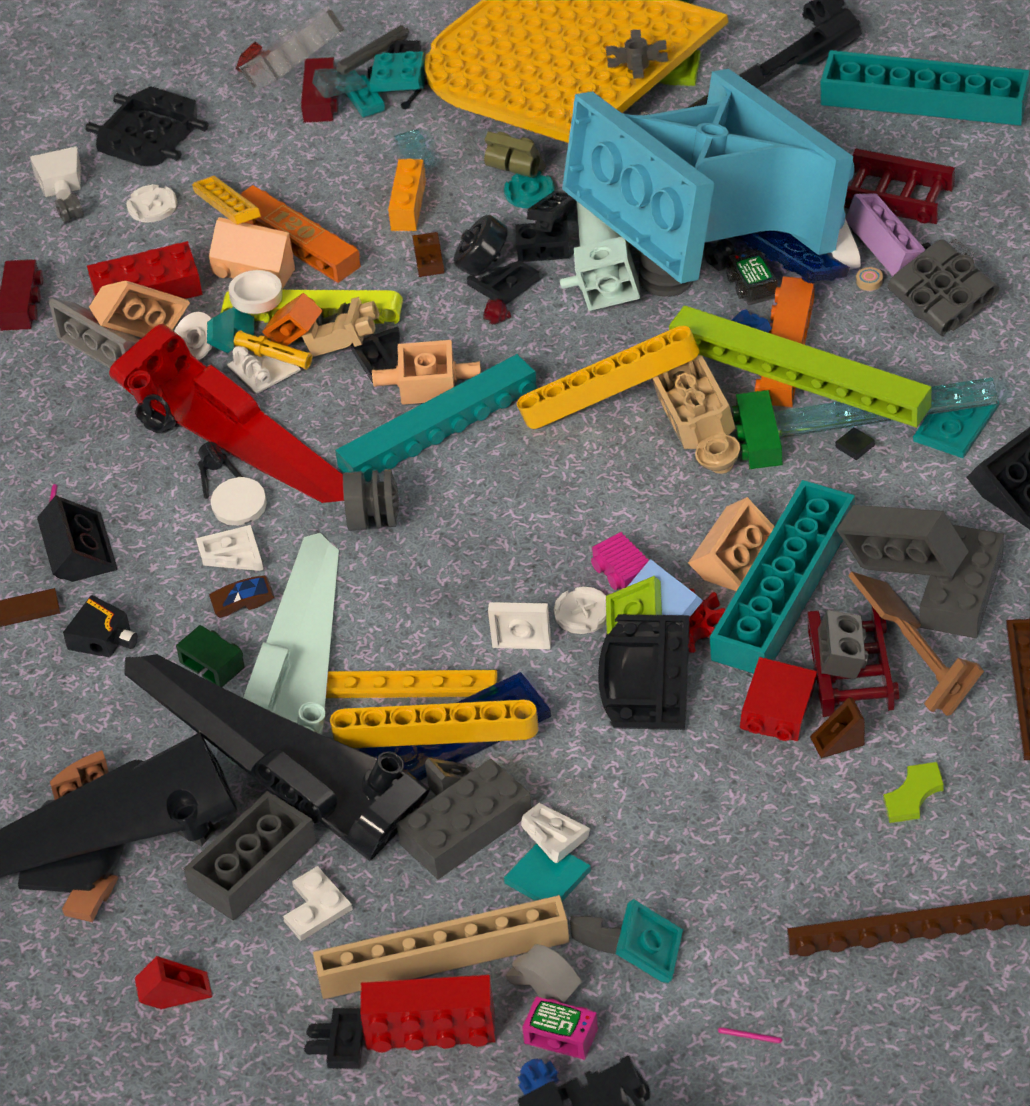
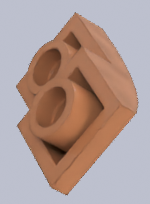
[50,750,109,800]

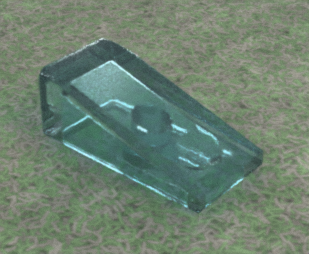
[312,69,367,98]

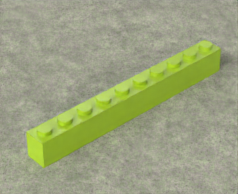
[669,305,932,428]

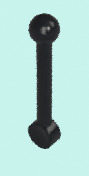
[401,76,428,109]

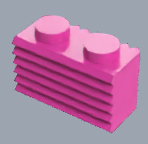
[591,532,649,590]

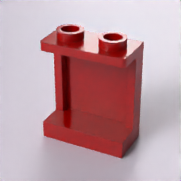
[740,657,817,741]

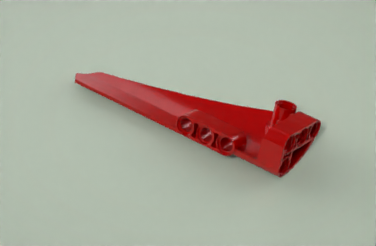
[109,324,344,503]

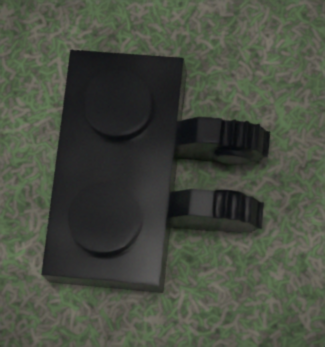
[304,1008,364,1069]

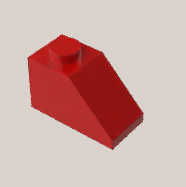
[135,956,212,1009]

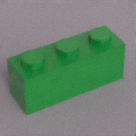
[732,390,782,470]

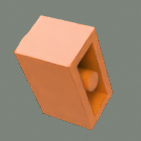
[262,293,323,346]

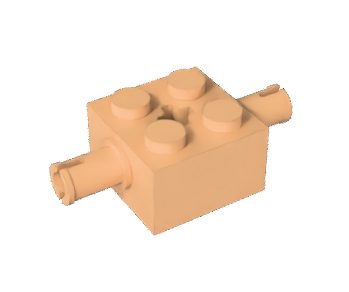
[372,340,481,405]

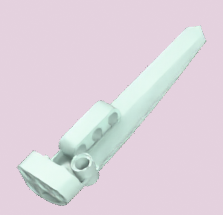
[226,533,339,765]

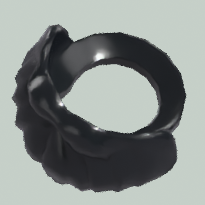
[135,394,176,433]

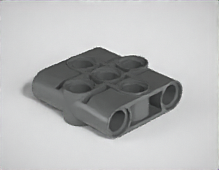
[888,239,999,337]

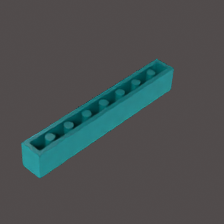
[335,354,537,482]

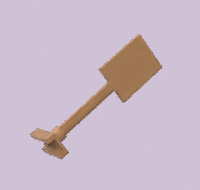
[848,571,984,716]

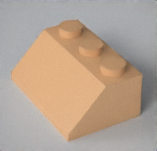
[209,217,295,289]
[89,281,190,338]
[688,497,775,591]

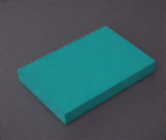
[913,384,999,459]

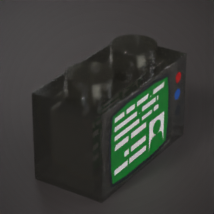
[726,248,778,306]

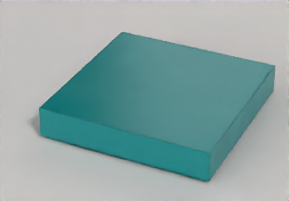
[504,843,591,902]
[615,899,683,983]

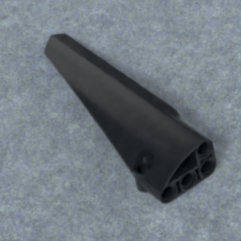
[124,654,430,861]
[0,732,238,877]

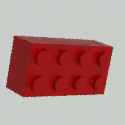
[87,241,203,299]
[360,975,495,1053]

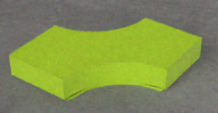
[883,762,944,823]

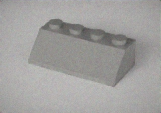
[49,298,140,368]

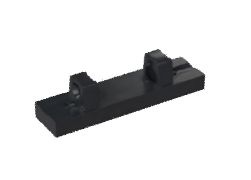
[527,191,577,232]

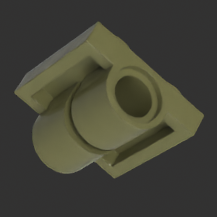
[484,131,546,178]

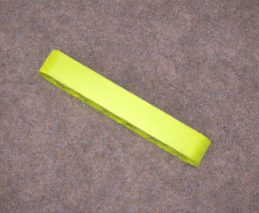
[221,290,403,324]

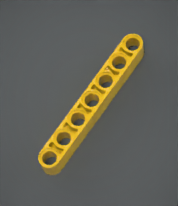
[517,326,699,429]
[330,700,539,748]

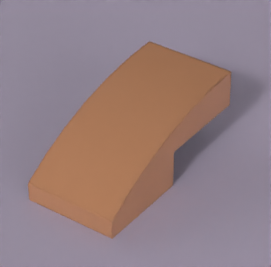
[62,874,118,922]

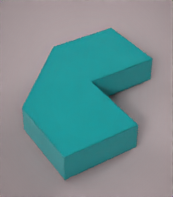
[207,307,254,353]

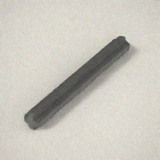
[336,25,409,75]

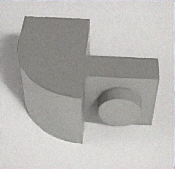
[505,944,582,1003]

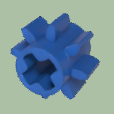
[517,1059,559,1095]

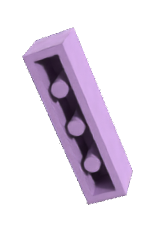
[846,194,925,276]

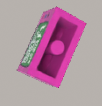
[522,996,598,1060]

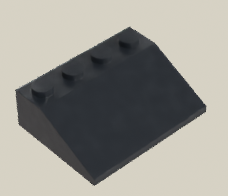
[966,427,1030,530]

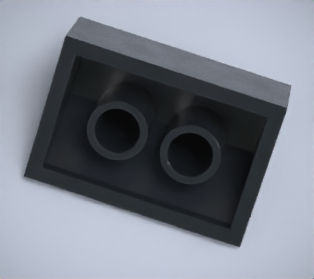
[37,495,117,582]

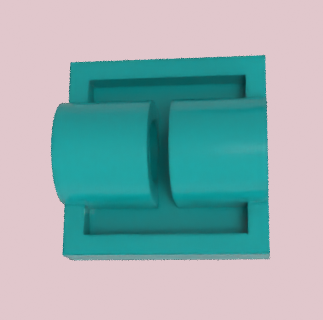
[370,51,425,92]

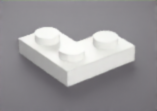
[283,866,353,941]

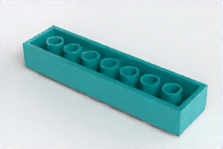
[820,50,1030,126]
[710,480,855,674]

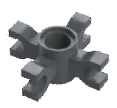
[606,29,668,79]

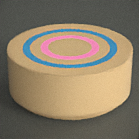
[856,267,883,291]

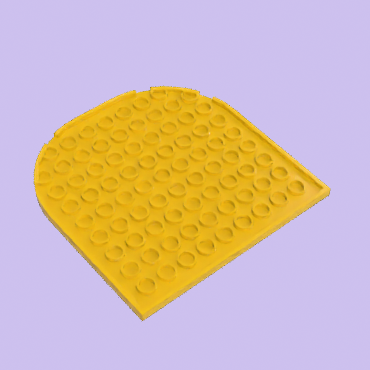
[424,0,728,143]

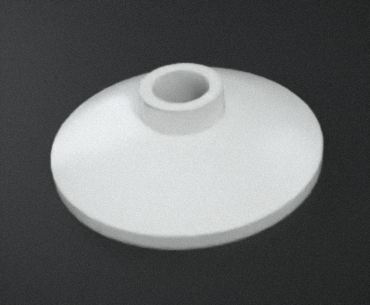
[174,312,212,360]

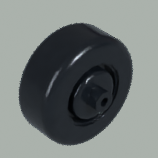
[453,215,508,276]

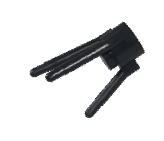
[197,442,243,499]

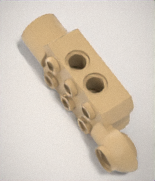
[652,356,740,474]

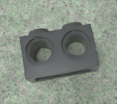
[818,610,868,679]

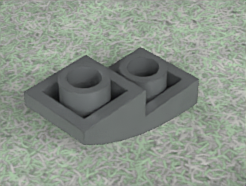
[570,915,621,954]

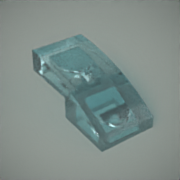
[394,129,435,169]

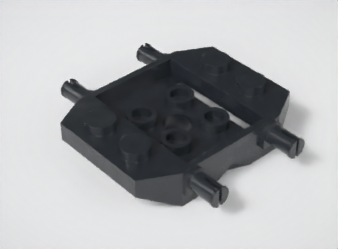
[85,86,209,166]

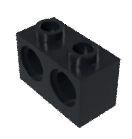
[515,220,570,262]

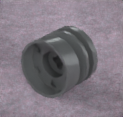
[638,252,693,297]
[343,469,399,531]

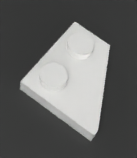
[196,525,263,571]
[521,803,590,863]

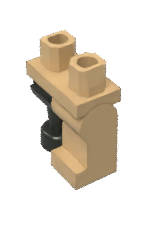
[302,297,380,357]

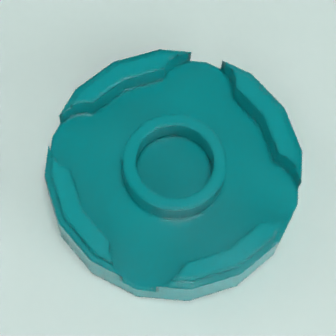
[504,171,555,208]

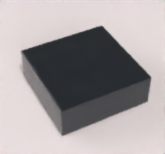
[835,427,875,460]

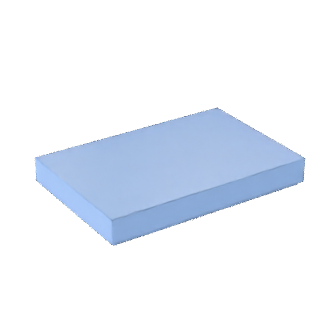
[627,559,703,616]

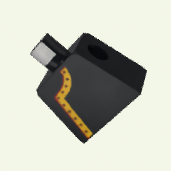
[63,595,138,657]

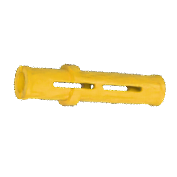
[234,330,313,370]

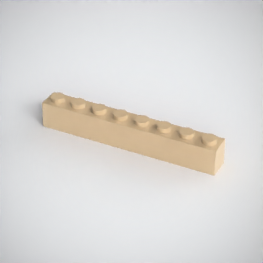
[313,895,570,999]

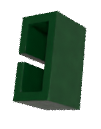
[176,625,245,687]

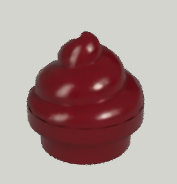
[483,298,511,325]

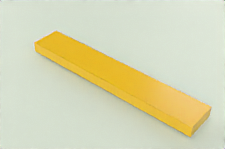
[192,176,261,225]
[326,670,498,698]

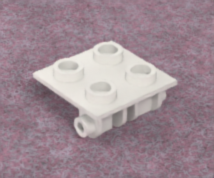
[227,346,301,394]

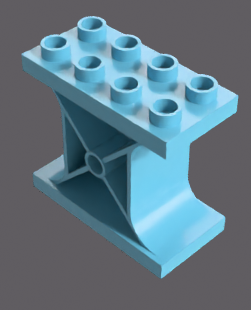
[562,69,854,283]

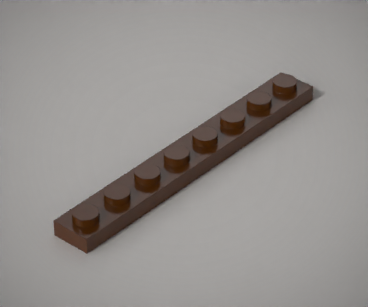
[787,895,1030,957]

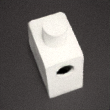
[30,146,81,200]

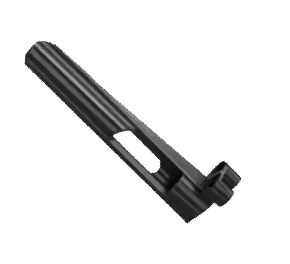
[686,0,862,108]

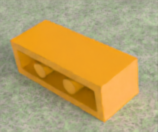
[388,159,426,231]

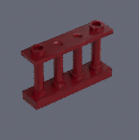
[844,148,955,224]
[807,607,899,717]

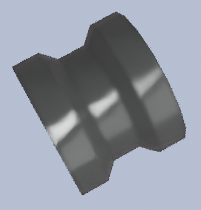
[55,193,84,224]

